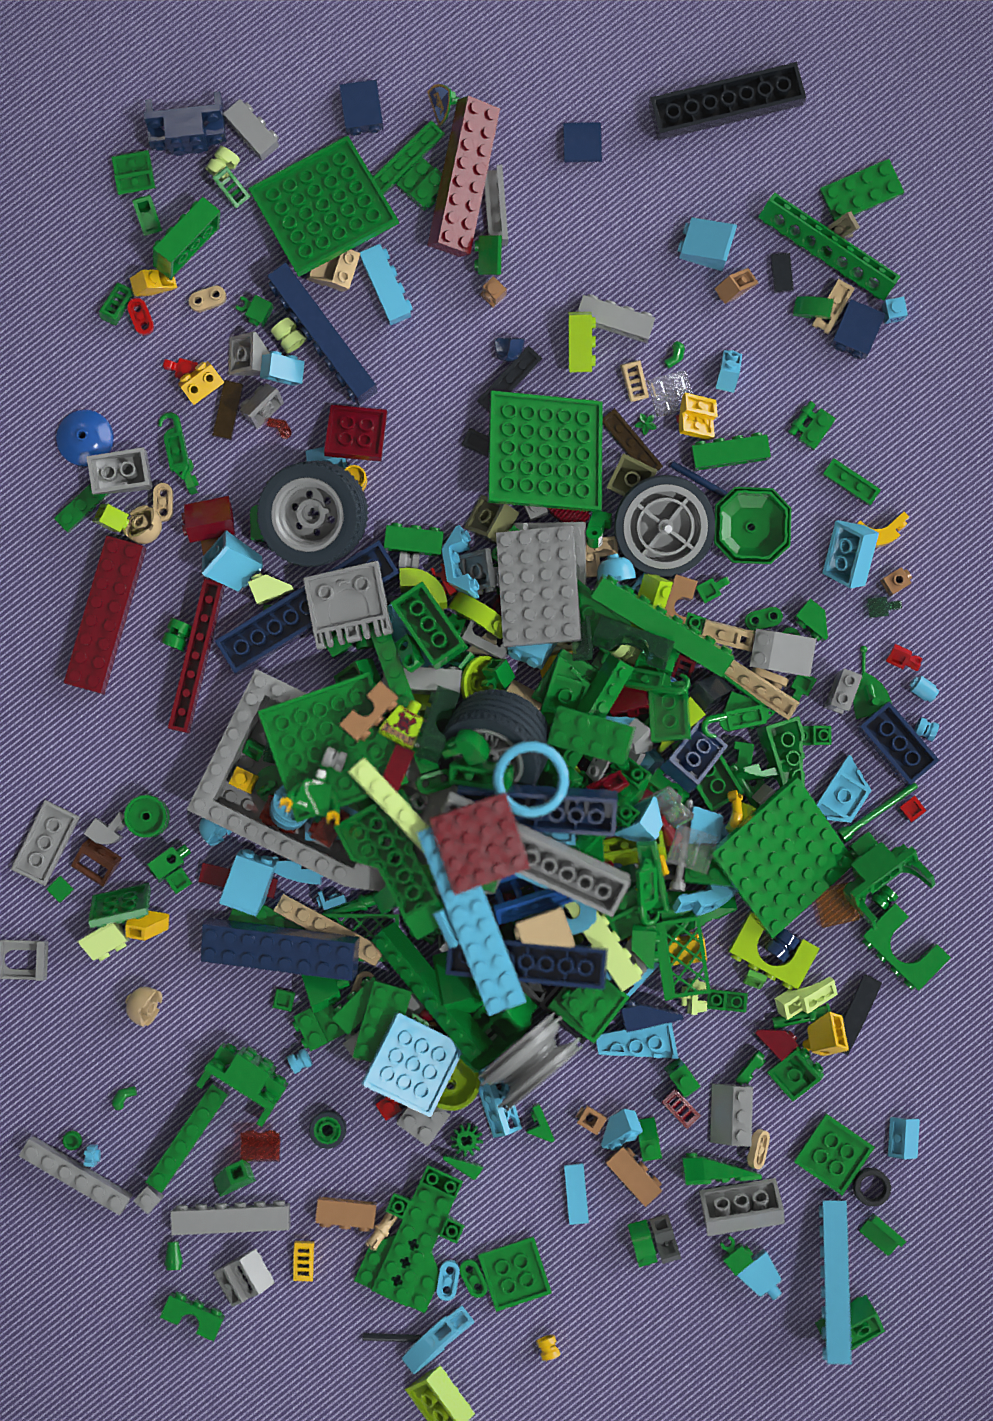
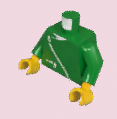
[278,769,341,825]

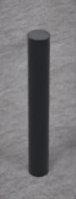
[363,1333,422,1343]

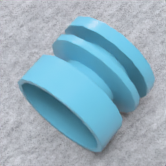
[269,785,308,830]

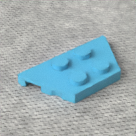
[816,755,872,823]

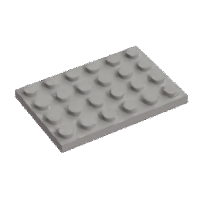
[496,525,582,648]

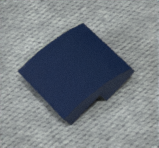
[563,122,602,163]

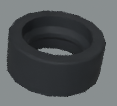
[852,1168,891,1207]

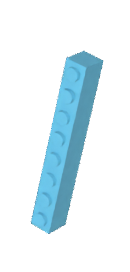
[819,1201,851,1365]

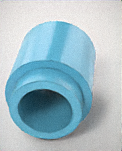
[909,676,939,703]

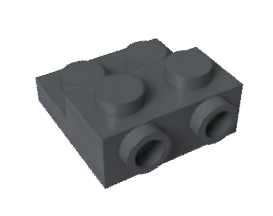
[459,548,500,596]

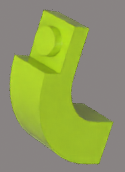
[399,568,447,611]
[447,592,503,639]

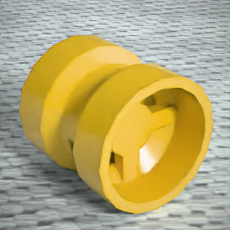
[536,1335,560,1361]

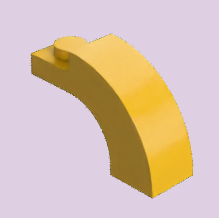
[857,512,909,548]

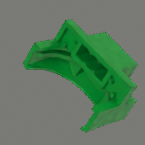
[843,842,935,931]
[459,993,538,1073]
[196,1043,289,1127]

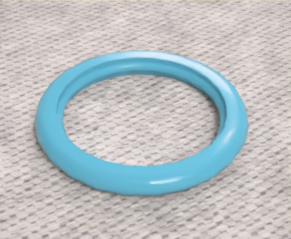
[493,742,569,817]

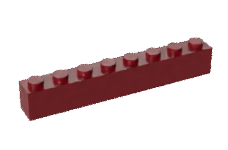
[168,579,225,734]

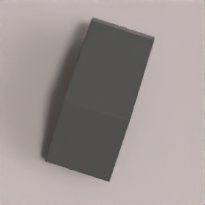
[649,1214,681,1264]

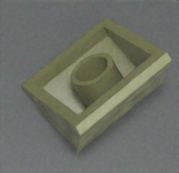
[606,453,658,496]

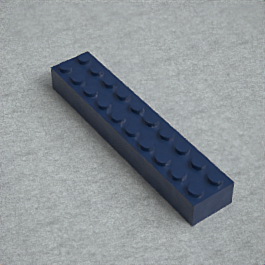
[215,540,400,675]

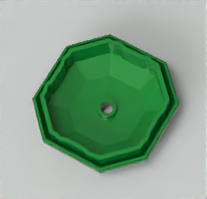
[714,487,791,565]

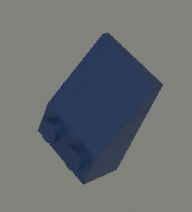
[659,721,728,793]
[620,999,684,1033]

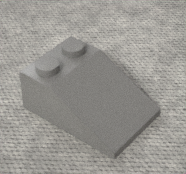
[240,383,284,430]
[87,447,153,495]
[750,629,817,677]

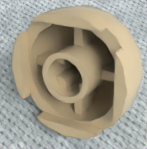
[123,505,162,544]
[125,987,162,1027]

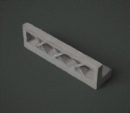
[485,165,508,246]

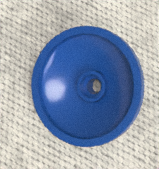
[56,410,114,467]

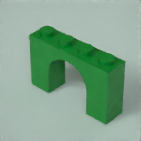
[860,903,951,991]

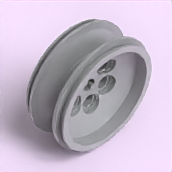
[477,1012,583,1112]

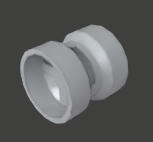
[399,551,420,569]
[322,747,347,772]

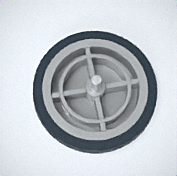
[614,475,715,576]

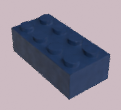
[856,701,940,786]

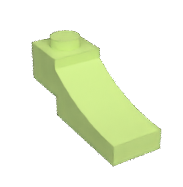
[775,977,837,1020]

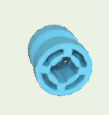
[914,717,939,742]
[287,1048,313,1074]

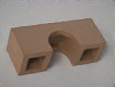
[665,574,698,624]
[340,681,398,743]

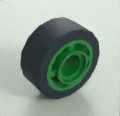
[309,1110,347,1149]

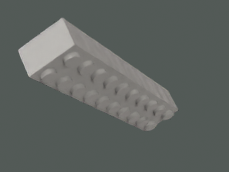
[439,791,630,917]

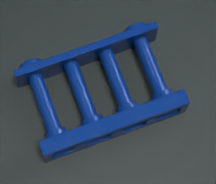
[486,875,573,925]

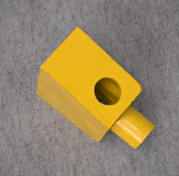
[802,1012,849,1056]

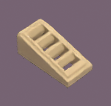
[620,360,649,402]

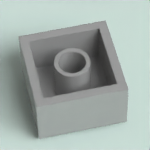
[396,1106,451,1147]

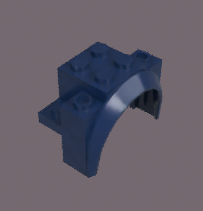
[144,91,227,156]

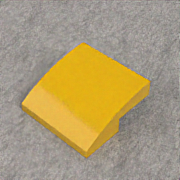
[679,393,718,440]

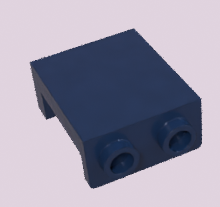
[339,79,384,136]
[831,299,886,359]

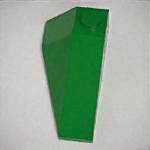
[756,716,805,788]
[660,890,737,936]
[681,1152,762,1185]

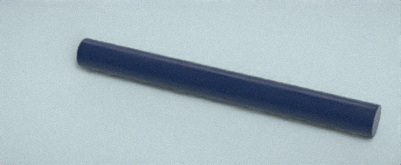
[670,461,729,498]

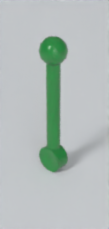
[860,646,868,685]

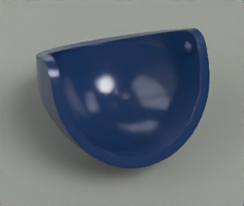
[494,338,525,361]

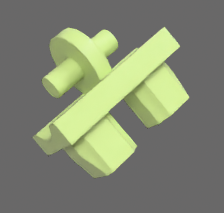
[680,978,707,1015]

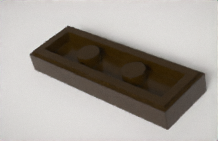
[212,380,244,440]

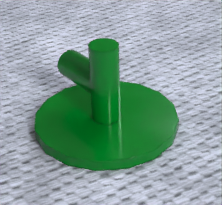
[255,765,283,803]

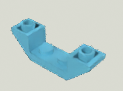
[442,525,479,599]

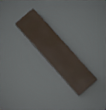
[602,408,663,472]

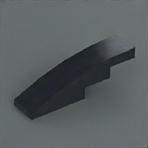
[841,974,882,1055]

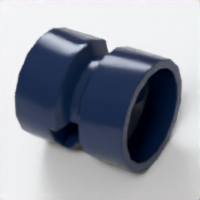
[764,928,800,963]

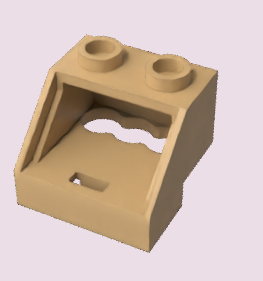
[306,250,360,292]

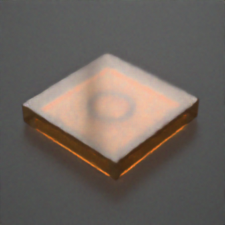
[815,882,860,928]

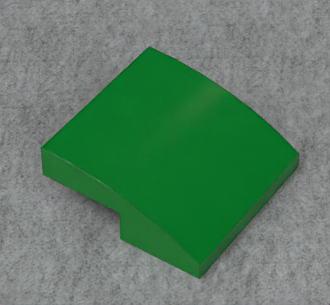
[111,150,156,195]
[604,889,651,942]

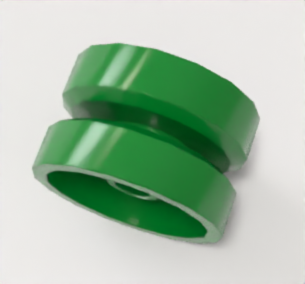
[124,795,170,838]

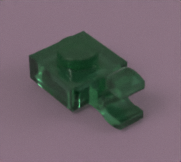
[867,597,902,618]

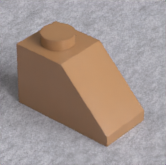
[715,268,759,304]

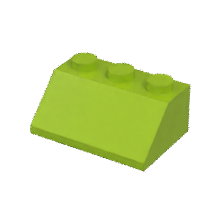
[405,1366,475,1421]

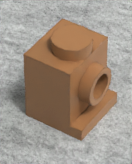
[480,276,507,308]
[880,567,912,597]
[575,1105,607,1135]

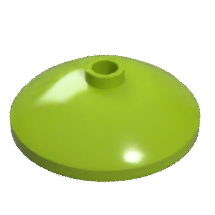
[461,656,504,699]
[436,1059,480,1111]

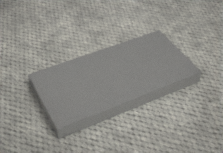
[11,800,80,886]

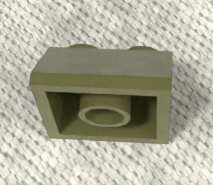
[464,495,519,545]

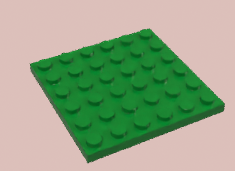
[248,136,399,277]
[487,391,603,512]
[258,672,409,823]
[709,776,854,938]

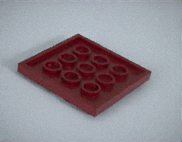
[429,792,530,895]

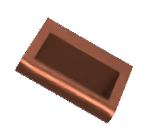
[71,838,122,887]

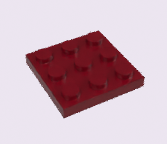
[324,405,387,462]

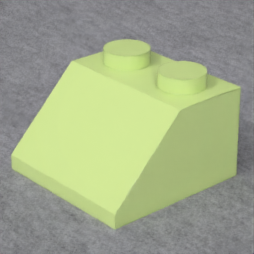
[248,573,295,605]
[78,923,130,961]

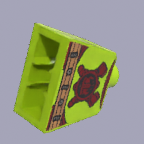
[378,700,423,750]

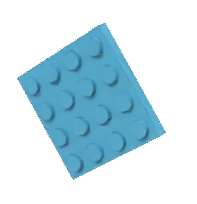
[361,1012,462,1117]

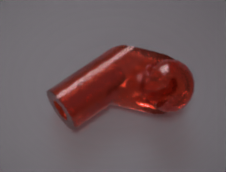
[267,417,292,439]

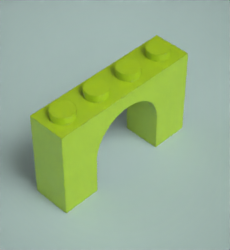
[728,911,820,990]

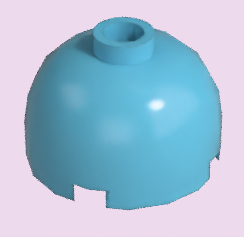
[597,554,636,581]
[199,817,232,846]

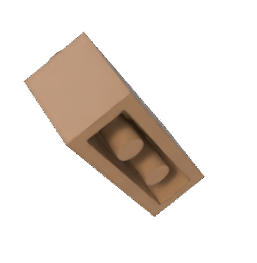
[605,1145,662,1207]
[315,1196,377,1231]

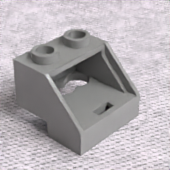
[213,1249,275,1307]

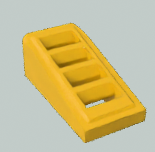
[293,1241,315,1281]

